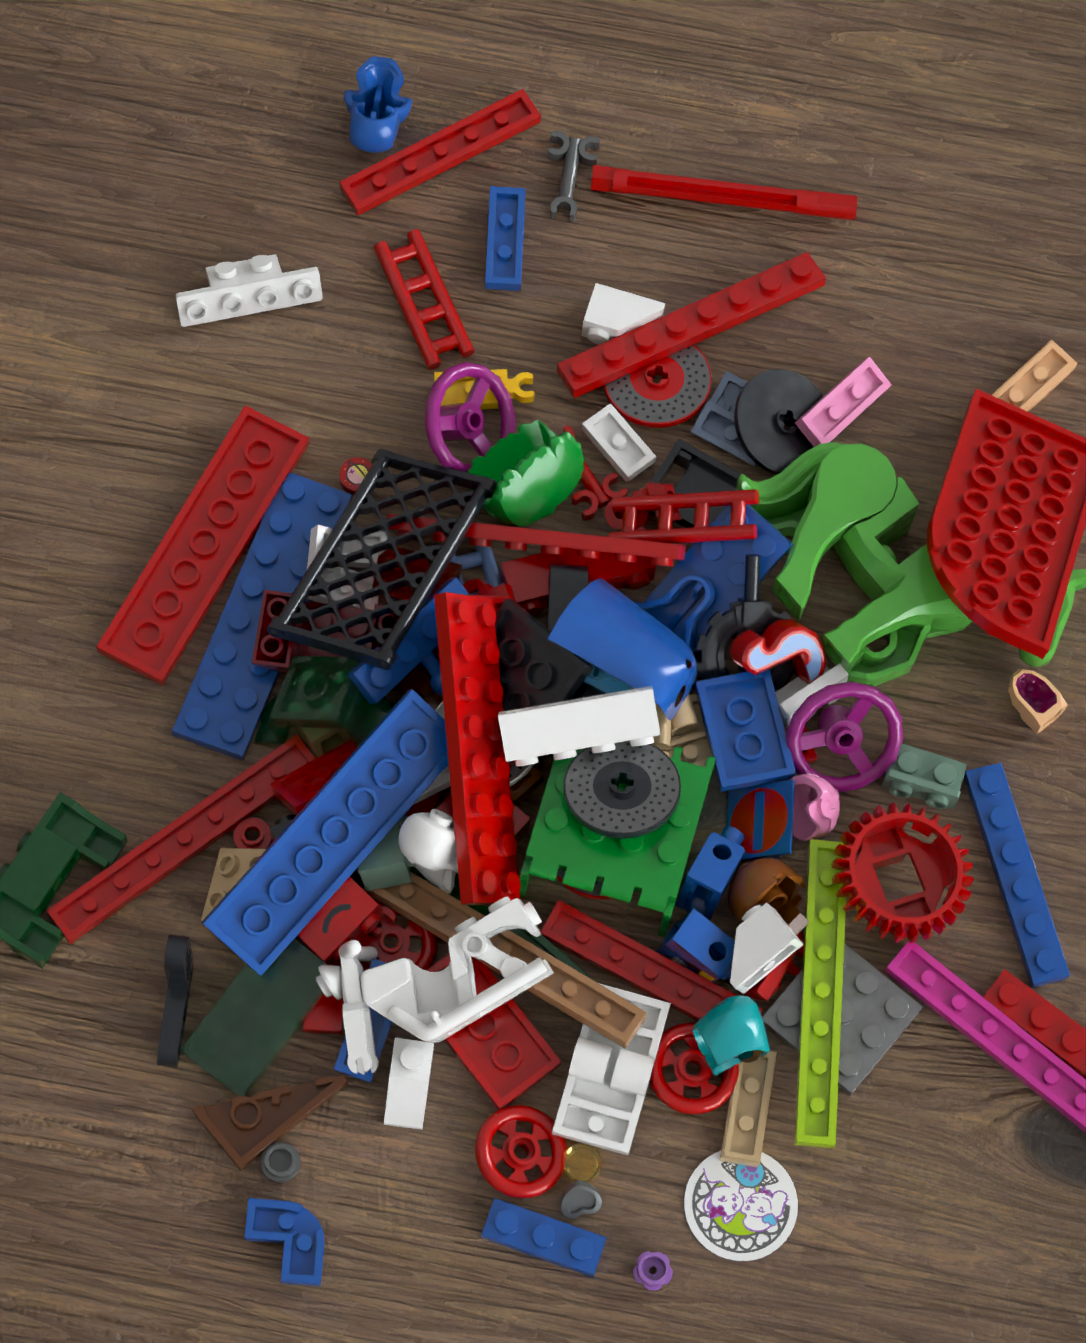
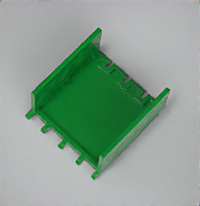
[520,746,716,938]

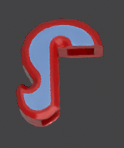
[730,619,826,684]

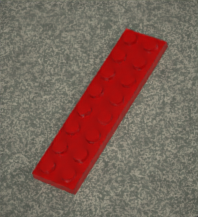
[96,405,310,686]
[434,592,521,905]

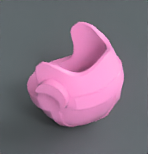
[790,774,840,841]

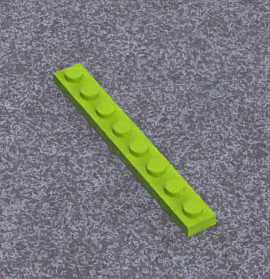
[794,839,846,1148]

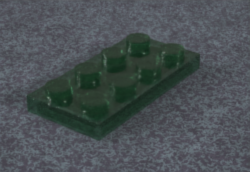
[180,939,328,1096]

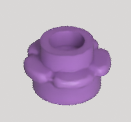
[633,1251,673,1291]

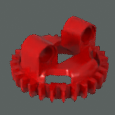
[831,803,974,943]

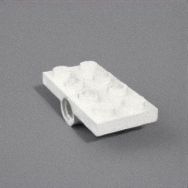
[552,983,671,1156]

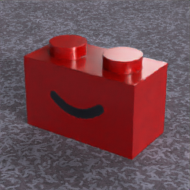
[298,876,383,965]

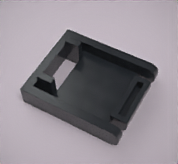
[651,439,751,528]

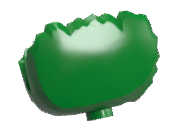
[467,420,584,527]

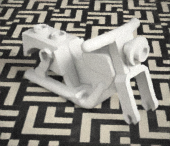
[316,896,554,1075]

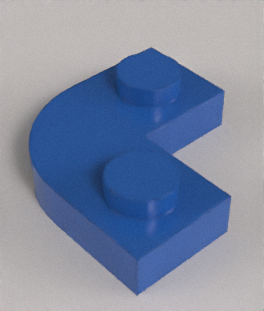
[244,1198,325,1287]

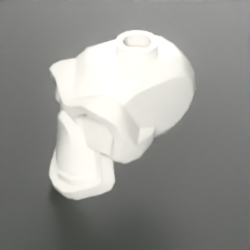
[398,809,458,894]

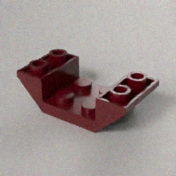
[251,590,401,684]

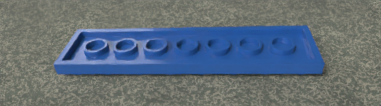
[172,473,352,761]
[201,689,449,976]

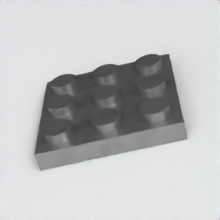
[762,943,923,1097]

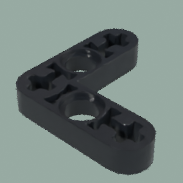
[157,934,194,1068]

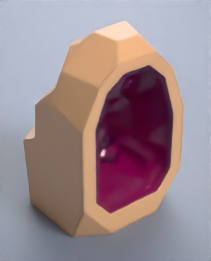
[1008,669,1067,734]

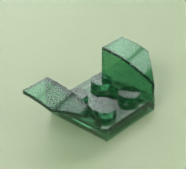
[254,656,393,747]

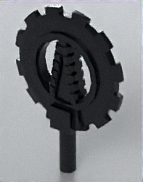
[695,554,797,692]

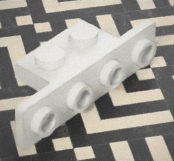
[176,254,323,327]

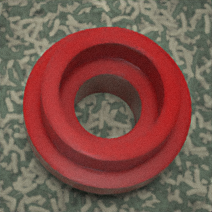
[233,818,271,849]

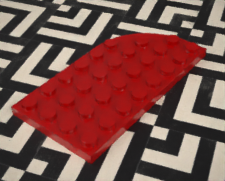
[927,389,1086,659]

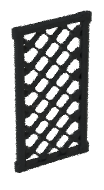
[266,449,497,670]

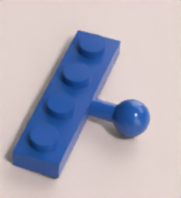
[347,577,470,704]

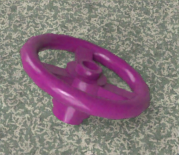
[425,362,516,473]
[785,681,903,793]

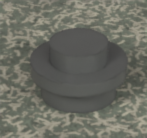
[261,1142,300,1183]

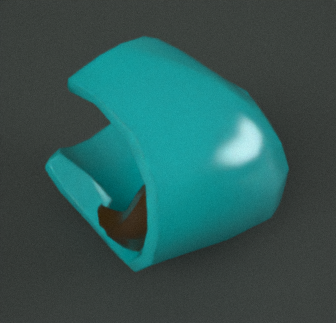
[692,995,770,1076]

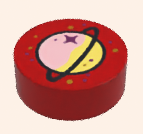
[339,457,372,495]

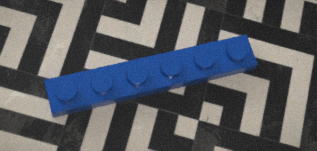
[964,763,1070,988]

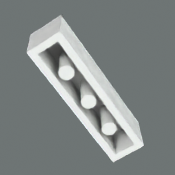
[498,686,661,766]

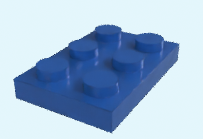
[694,669,796,792]

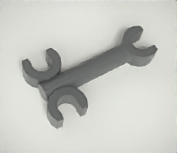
[547,131,600,222]

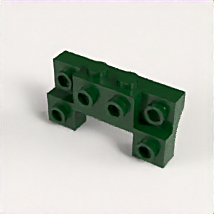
[0,792,128,969]

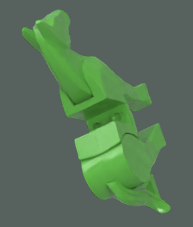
[737,442,1086,686]

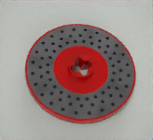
[603,345,712,428]

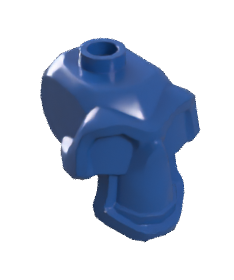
[344,56,412,153]

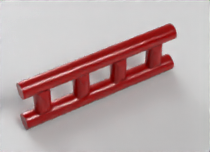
[373,229,475,370]
[609,489,759,544]

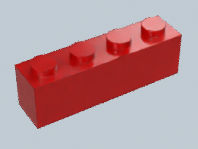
[500,527,657,616]

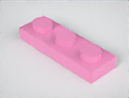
[795,357,892,447]

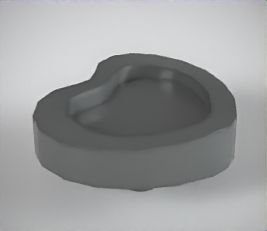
[560,1180,602,1219]

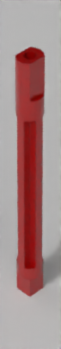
[591,165,857,221]

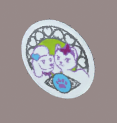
[684,1151,798,1261]

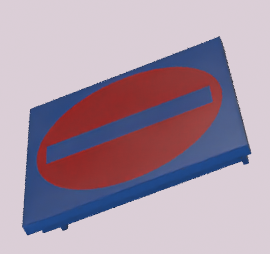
[727,779,795,861]

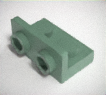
[881,744,967,810]

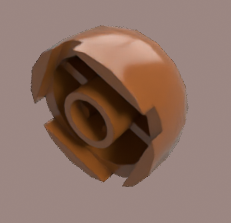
[728,857,806,924]

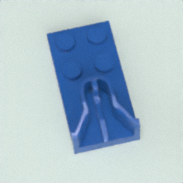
[635,505,793,657]

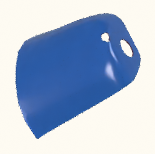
[548,578,697,720]

